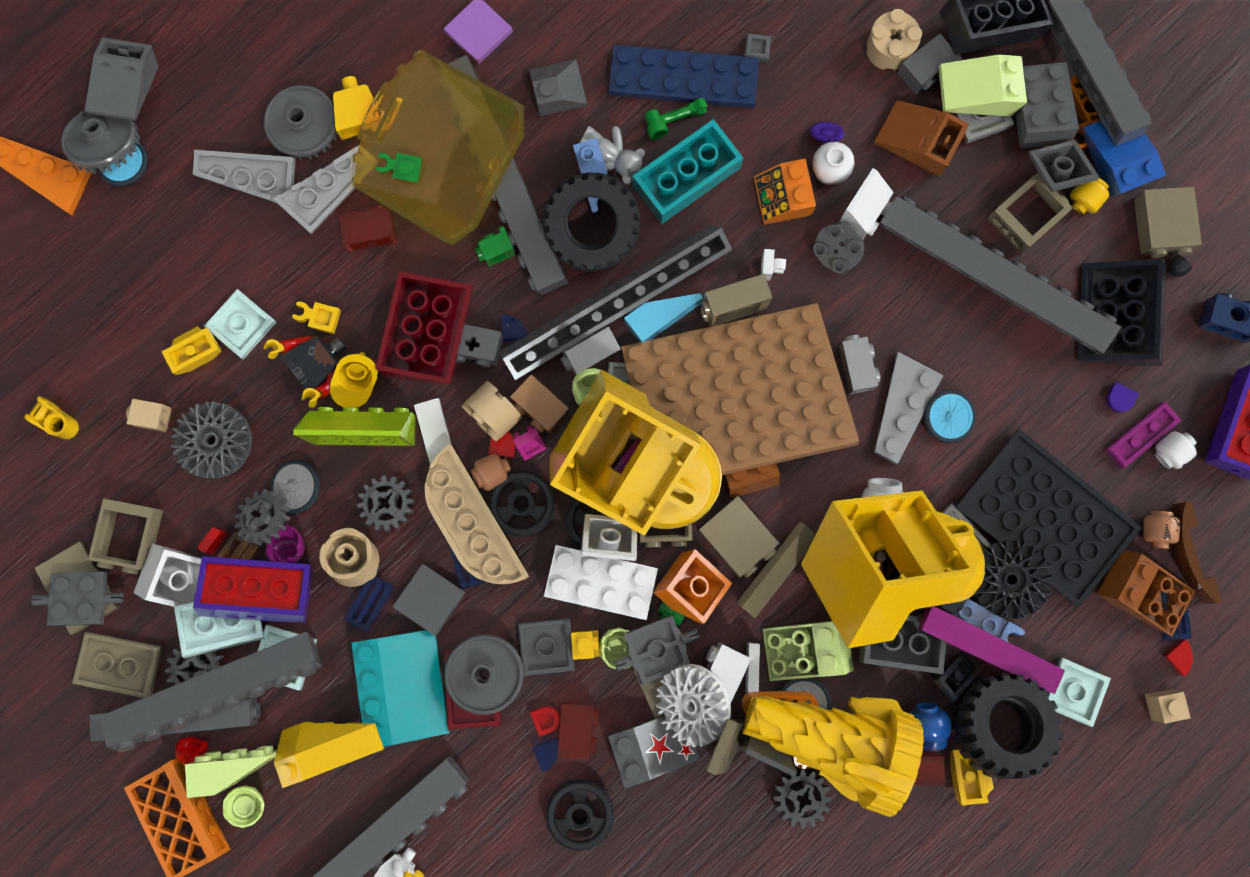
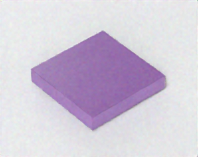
[444,0,513,64]

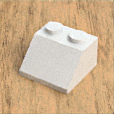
[839,169,893,239]
[581,514,637,561]
[133,543,202,607]
[706,642,751,703]

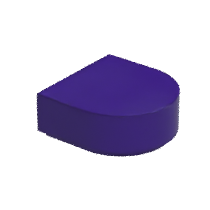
[1106,382,1139,413]

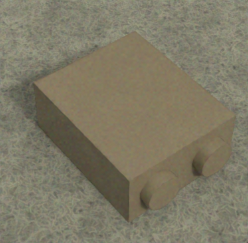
[1134,187,1202,258]
[698,496,779,578]

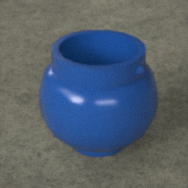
[909,702,952,751]

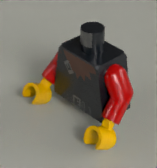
[263,336,347,408]

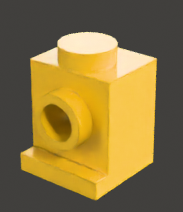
[571,630,600,660]

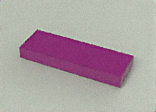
[1105,401,1182,469]

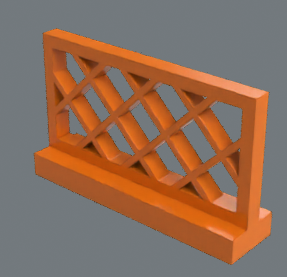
[124,759,231,877]

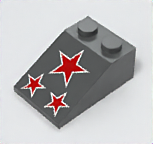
[608,714,699,788]

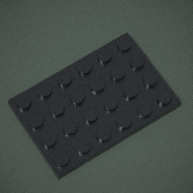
[955,429,1142,607]

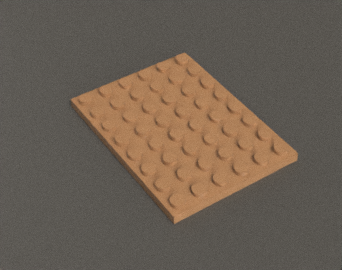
[621,303,859,475]

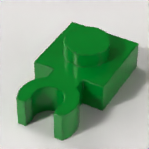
[376,153,423,184]

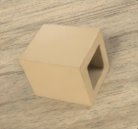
[126,399,172,432]
[1144,689,1191,724]

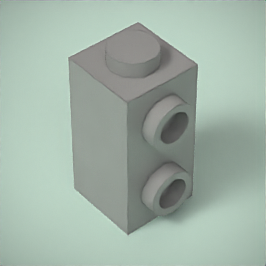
[560,326,620,374]
[838,335,880,395]

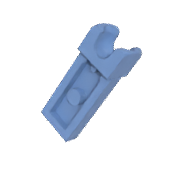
[573,138,608,213]
[951,599,1025,643]

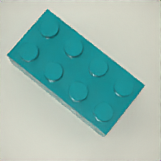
[632,119,743,225]

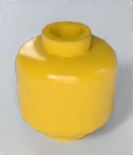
[1070,178,1109,214]

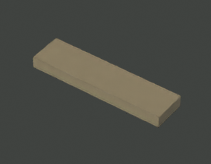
[737,522,815,618]

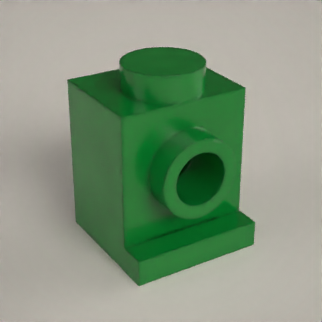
[475,226,516,267]

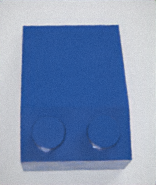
[1081,120,1166,197]

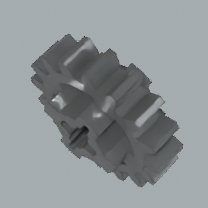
[357,475,415,532]
[235,489,290,546]
[165,648,224,686]
[773,768,832,829]

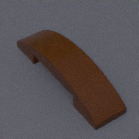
[1172,501,1222,604]

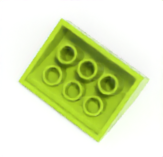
[293,407,416,446]

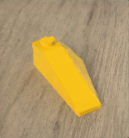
[274,721,384,788]

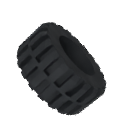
[543,172,640,272]
[951,673,1063,779]

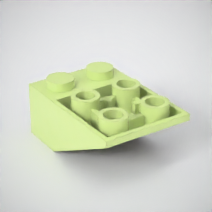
[763,620,854,681]
[185,745,277,798]

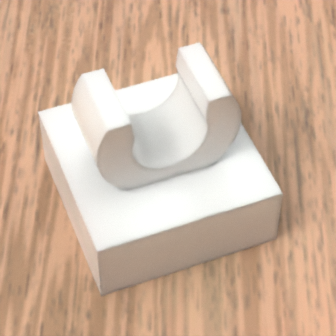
[760,249,786,281]

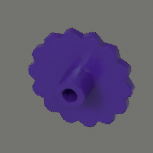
[810,121,845,143]

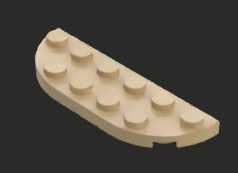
[425,444,530,584]

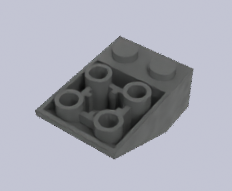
[85,37,159,121]

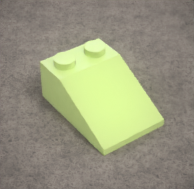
[939,55,1027,116]

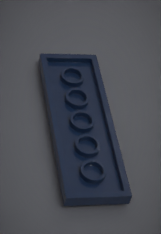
[609,45,759,108]

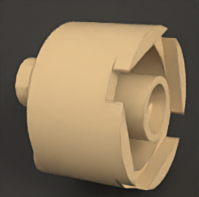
[866,9,922,70]
[461,381,522,442]
[320,528,379,587]

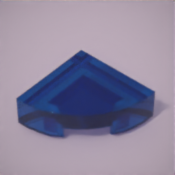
[501,315,528,341]
[533,737,559,773]

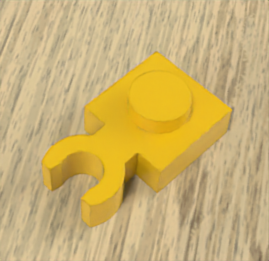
[292,302,341,334]

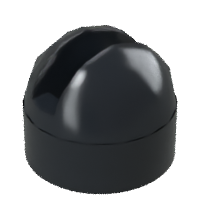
[1168,255,1192,277]

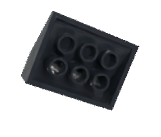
[1078,259,1166,366]

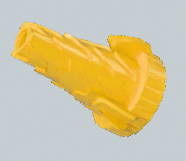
[742,696,924,817]

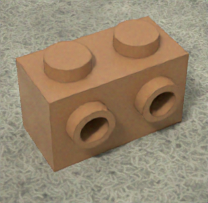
[510,375,570,435]

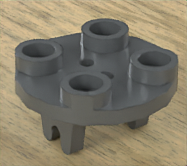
[813,222,864,274]

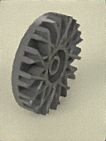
[263,85,339,161]
[61,111,141,174]
[171,401,252,479]
[445,634,524,715]

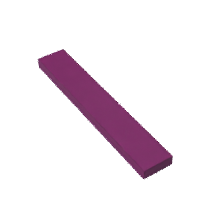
[918,606,1065,694]

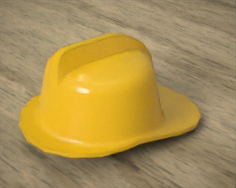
[330,352,378,408]

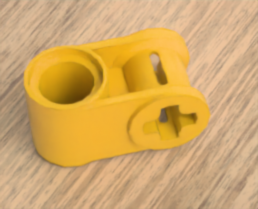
[24,396,79,439]

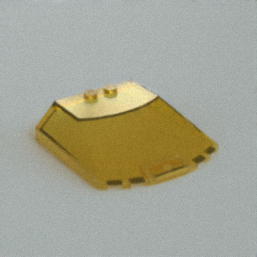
[353,49,524,245]

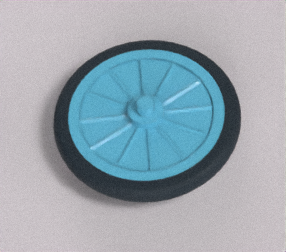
[96,143,148,187]
[924,390,976,443]

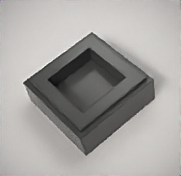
[744,33,772,63]

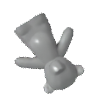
[580,126,645,184]

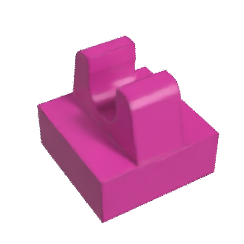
[513,426,547,461]

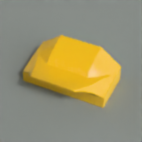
[162,326,221,375]
[950,749,994,805]

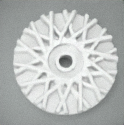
[656,664,731,747]

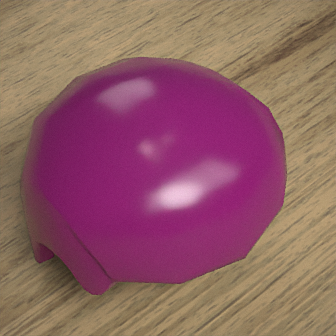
[265,525,305,563]

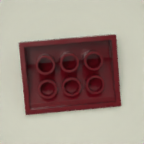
[375,271,473,385]

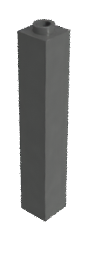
[90,697,261,742]

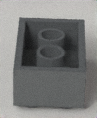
[1015,62,1079,149]
[858,615,946,674]

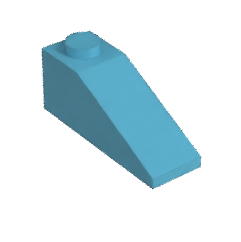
[624,293,703,344]

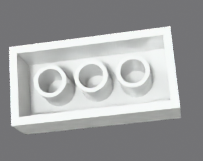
[544,545,658,620]

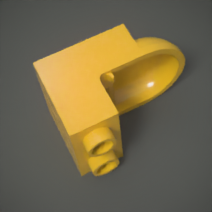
[550,369,722,536]
[801,491,985,648]

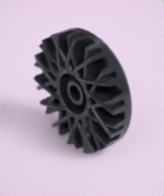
[974,540,1053,619]

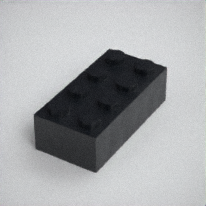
[939,0,1055,55]

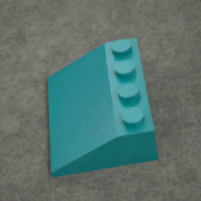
[351,630,450,747]

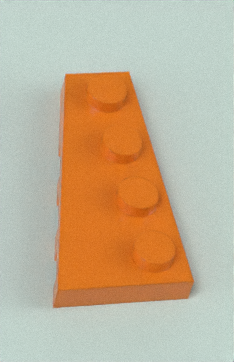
[0,137,92,216]

